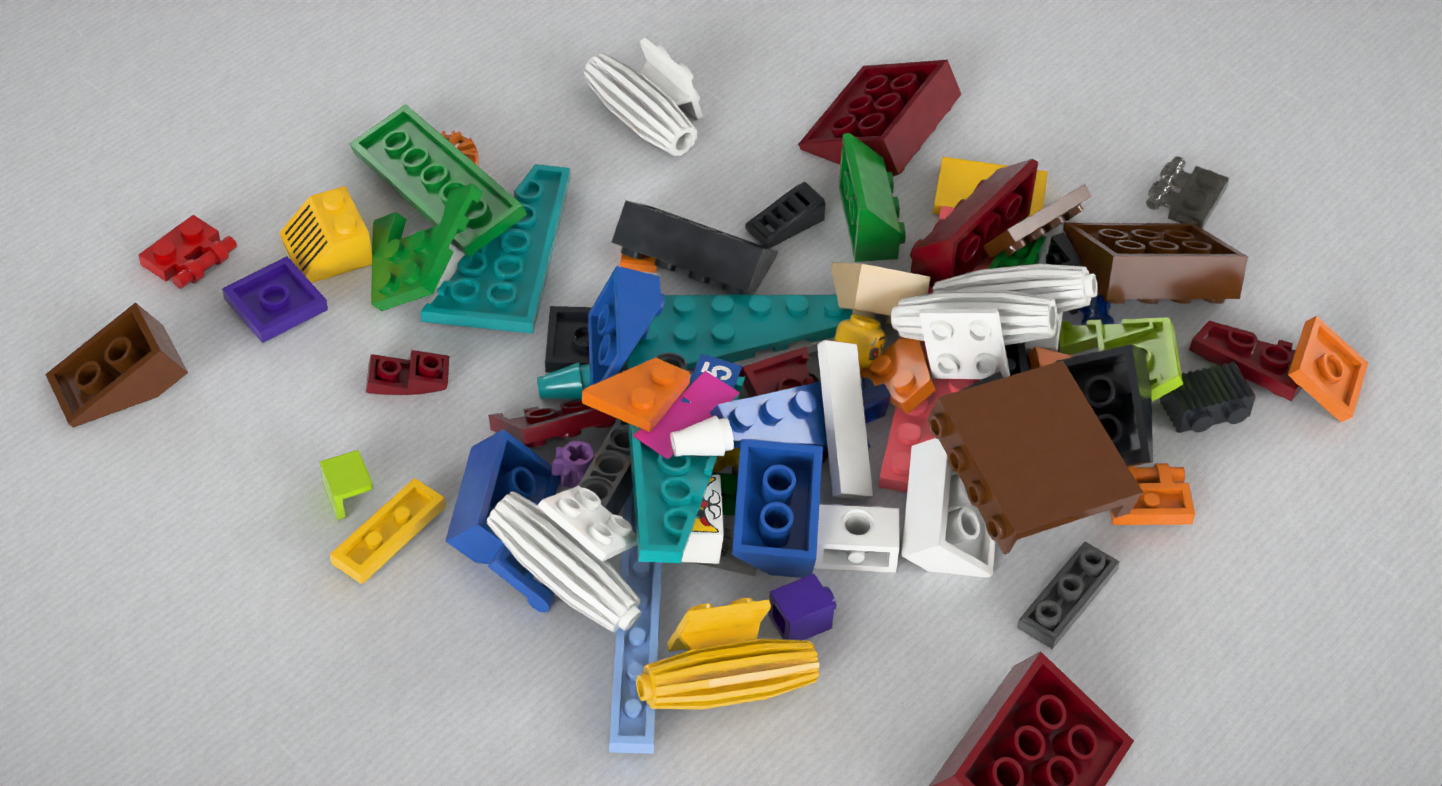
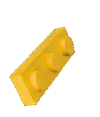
[330,478,446,584]

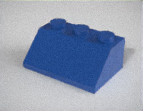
[445,429,560,564]
[732,439,823,578]

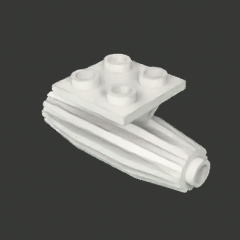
[584,38,703,156]
[933,264,1097,355]
[891,290,1058,379]
[487,486,642,632]

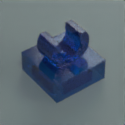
[861,377,891,424]

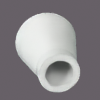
[670,415,734,457]

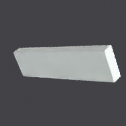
[817,340,873,500]

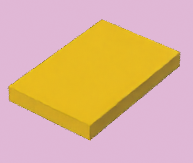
[933,157,1048,218]

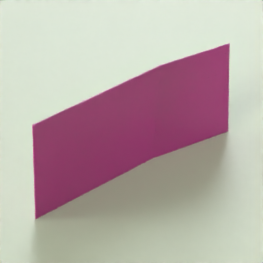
[633,371,740,459]

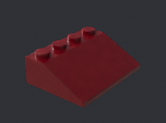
[798,59,961,177]
[929,651,1134,786]

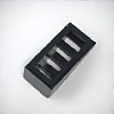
[745,182,826,248]

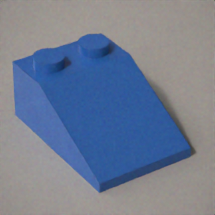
[588,266,665,386]

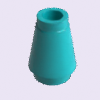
[537,362,590,400]

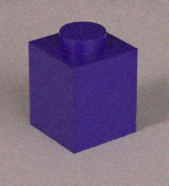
[768,574,837,640]

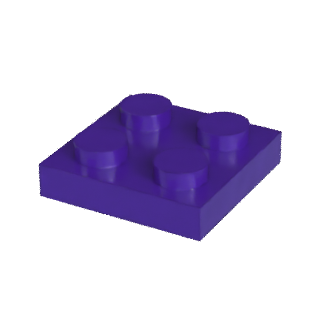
[222,256,328,343]

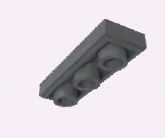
[1017,541,1120,650]

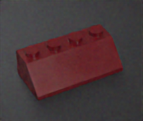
[910,159,1038,288]

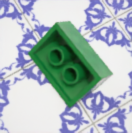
[839,133,906,262]

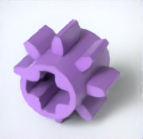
[551,440,596,489]

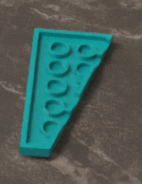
[420,164,571,334]
[628,295,852,369]
[628,374,745,563]

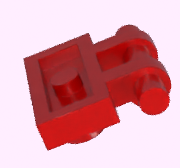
[138,215,237,289]

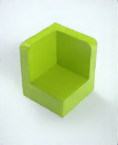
[319,450,373,520]

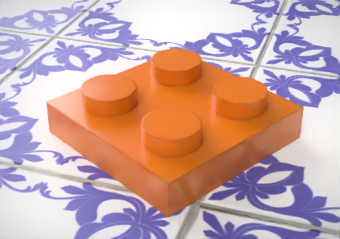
[1288,316,1368,422]

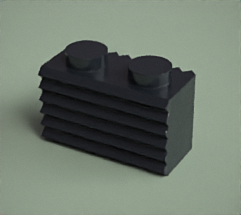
[1160,361,1256,433]

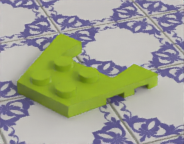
[1059,317,1183,402]

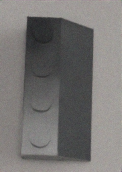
[611,200,778,295]

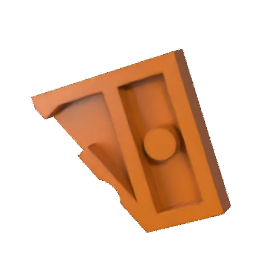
[860,336,936,415]
[582,358,690,432]

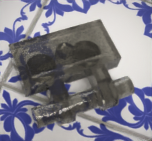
[1146,156,1229,229]

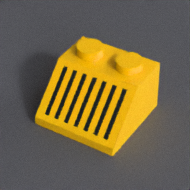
[279,186,372,283]

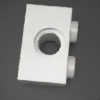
[814,504,899,573]

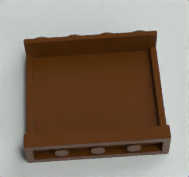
[927,360,1143,555]

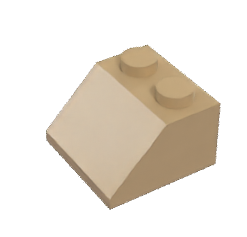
[831,262,930,325]

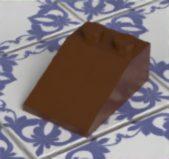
[45,302,188,428]

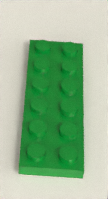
[349,104,527,258]

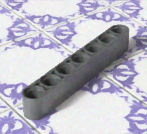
[578,352,687,515]

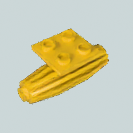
[636,597,819,709]

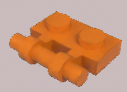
[1110,463,1195,525]

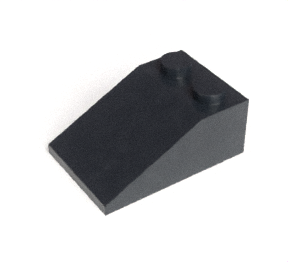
[1056,344,1153,467]

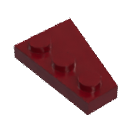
[1189,321,1302,402]

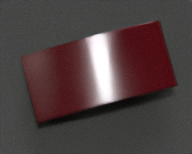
[366,350,450,395]

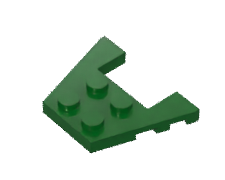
[371,183,483,311]

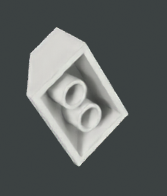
[901,438,995,578]

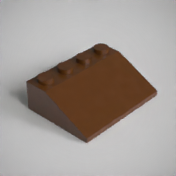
[1063,222,1248,304]

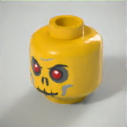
[834,314,886,371]

